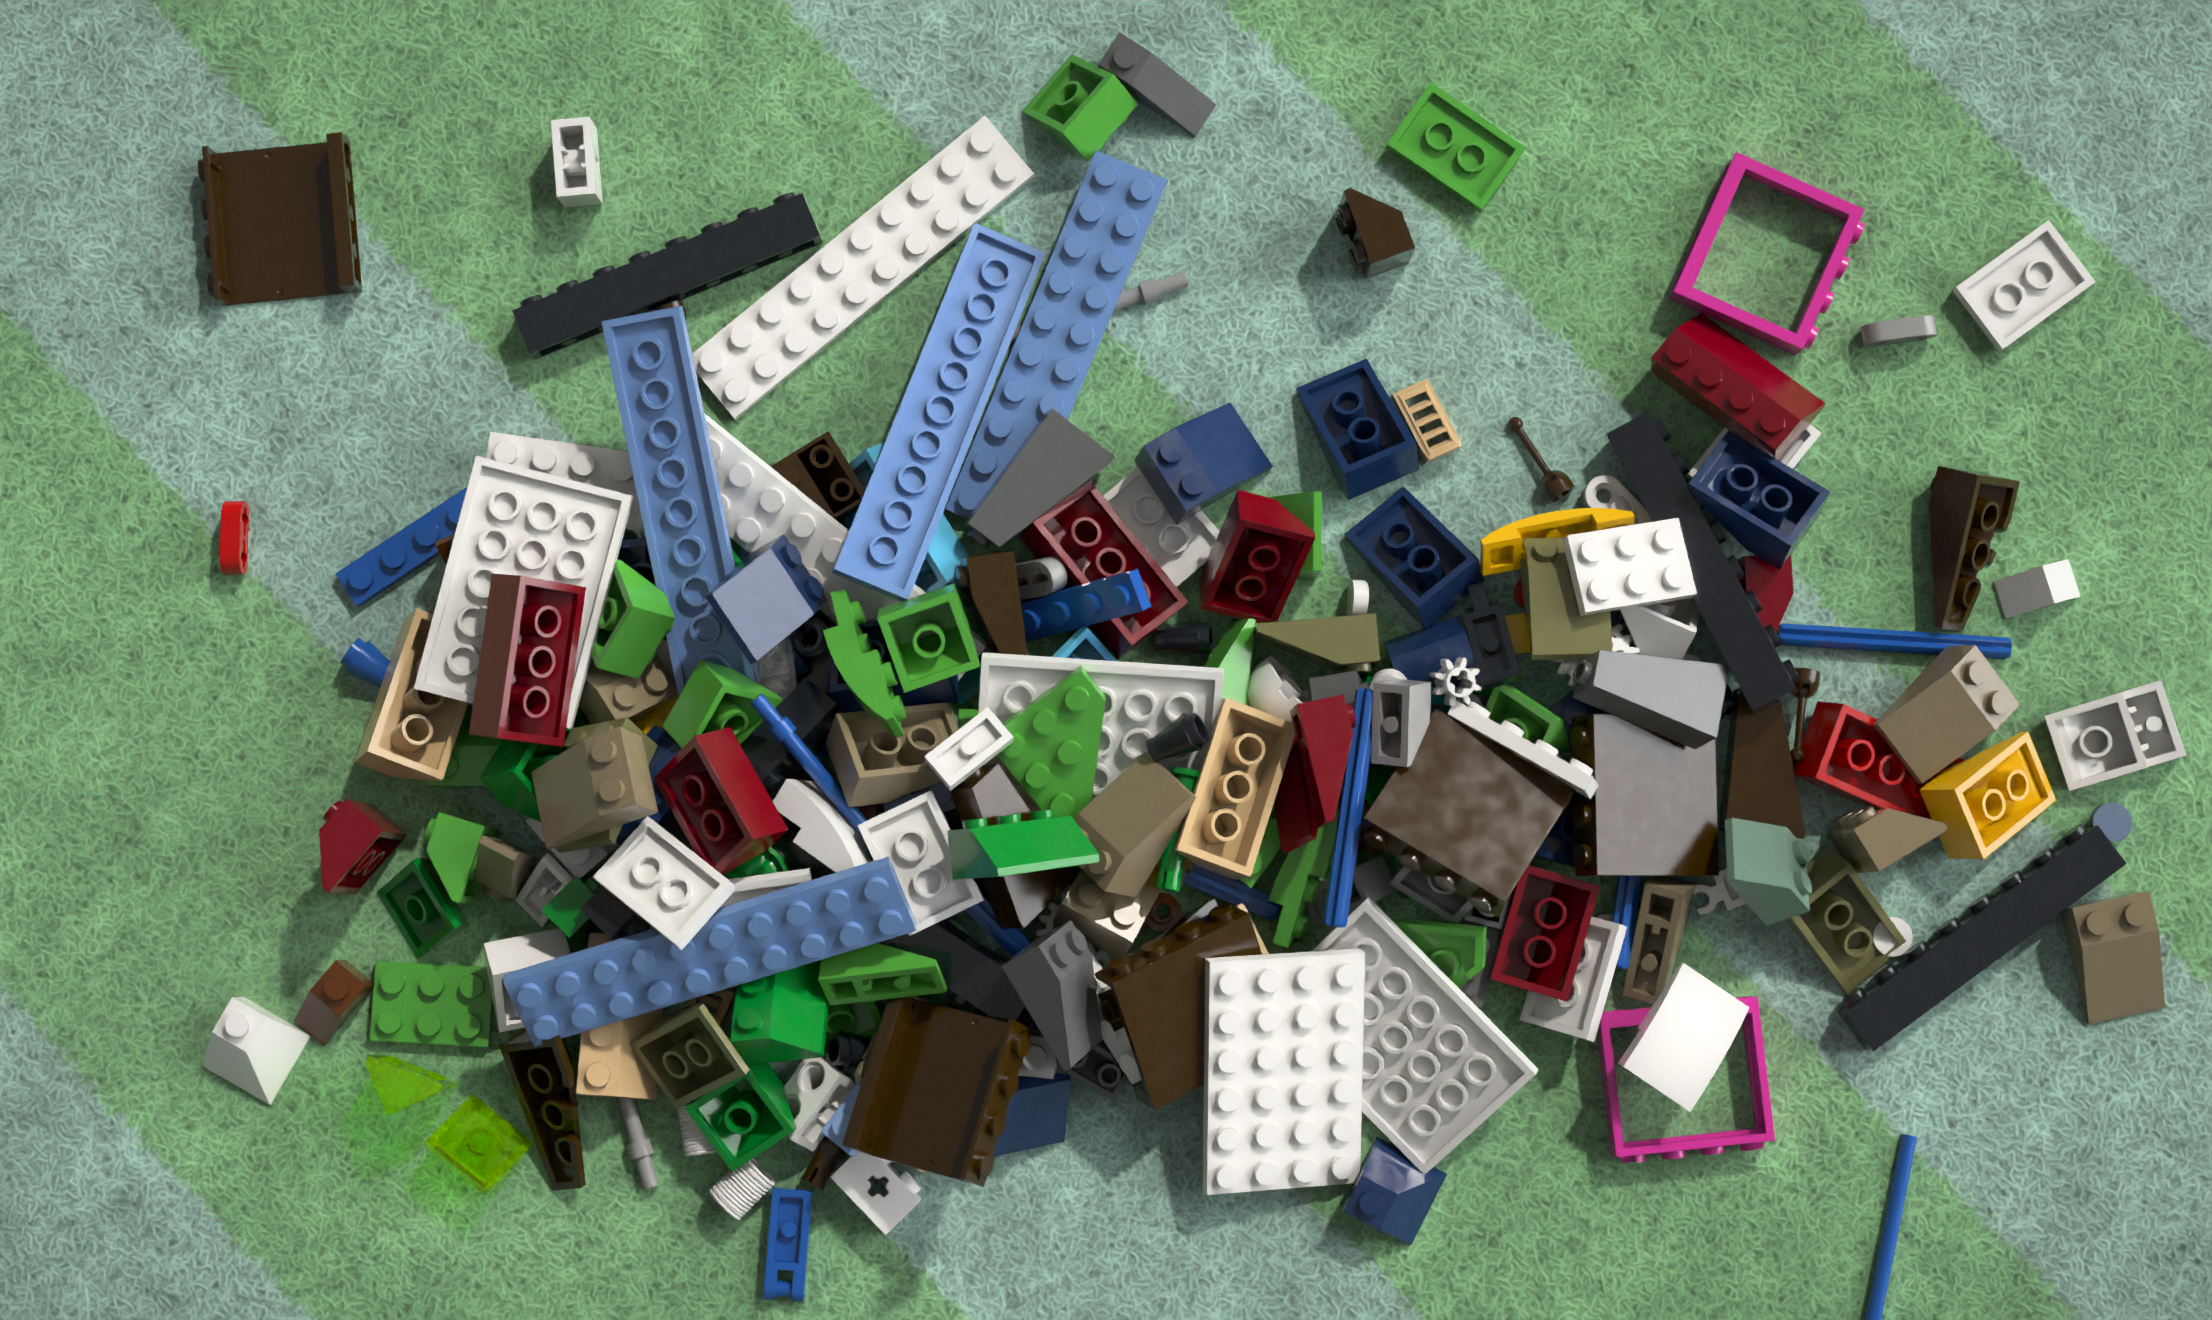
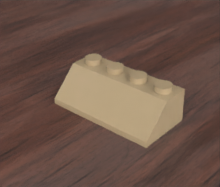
[355,608,468,782]
[1175,697,1295,880]
[576,933,663,1100]

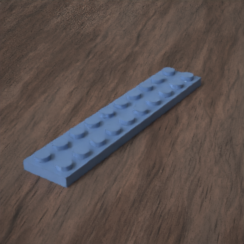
[945,150,1168,540]
[832,222,1046,602]
[601,306,759,697]
[503,857,916,1046]

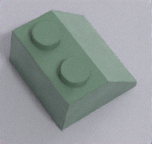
[1725,818,1812,926]

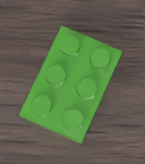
[1385,82,1526,213]
[370,961,493,1047]

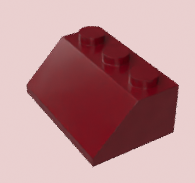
[1199,490,1316,623]
[654,727,788,875]
[319,799,408,895]
[1488,865,1600,1002]

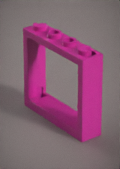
[1668,152,1865,356]
[1597,996,1775,1163]

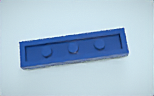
[335,487,467,607]
[1021,569,1151,642]

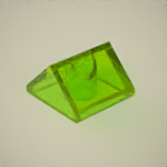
[365,1053,458,1116]
[423,1094,533,1196]

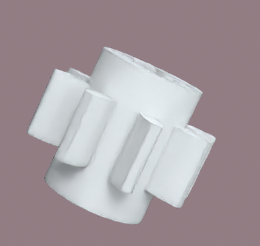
[1429,657,1481,706]

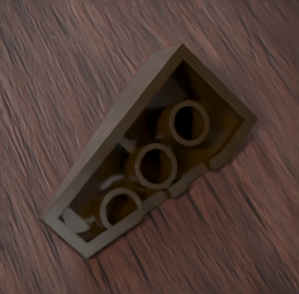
[1929,466,2020,631]
[956,551,1028,655]
[499,1029,586,1190]

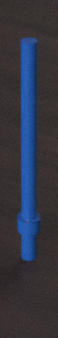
[750,694,868,840]
[1865,1134,1917,1320]

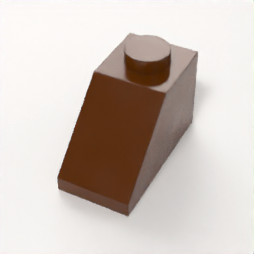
[294,960,374,1046]

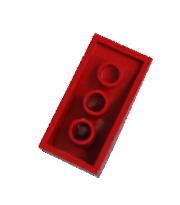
[1793,701,1964,820]

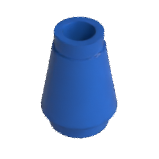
[340,638,389,687]

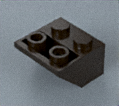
[1335,188,1415,279]
[770,431,865,523]

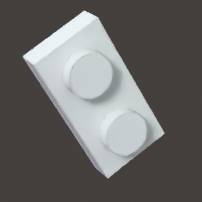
[924,707,1014,791]

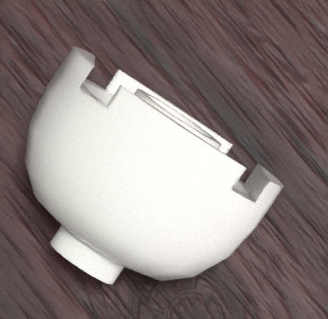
[1247,656,1312,723]

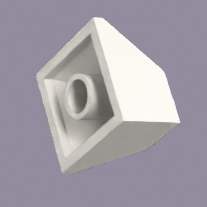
[1620,597,1699,659]
[202,997,311,1105]

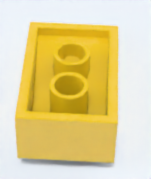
[1920,731,2056,859]

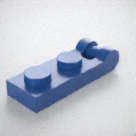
[764,1187,814,1303]

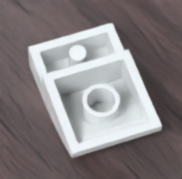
[2044,680,2187,791]
[773,779,874,872]
[1618,962,1749,1112]

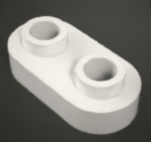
[1583,475,1651,524]

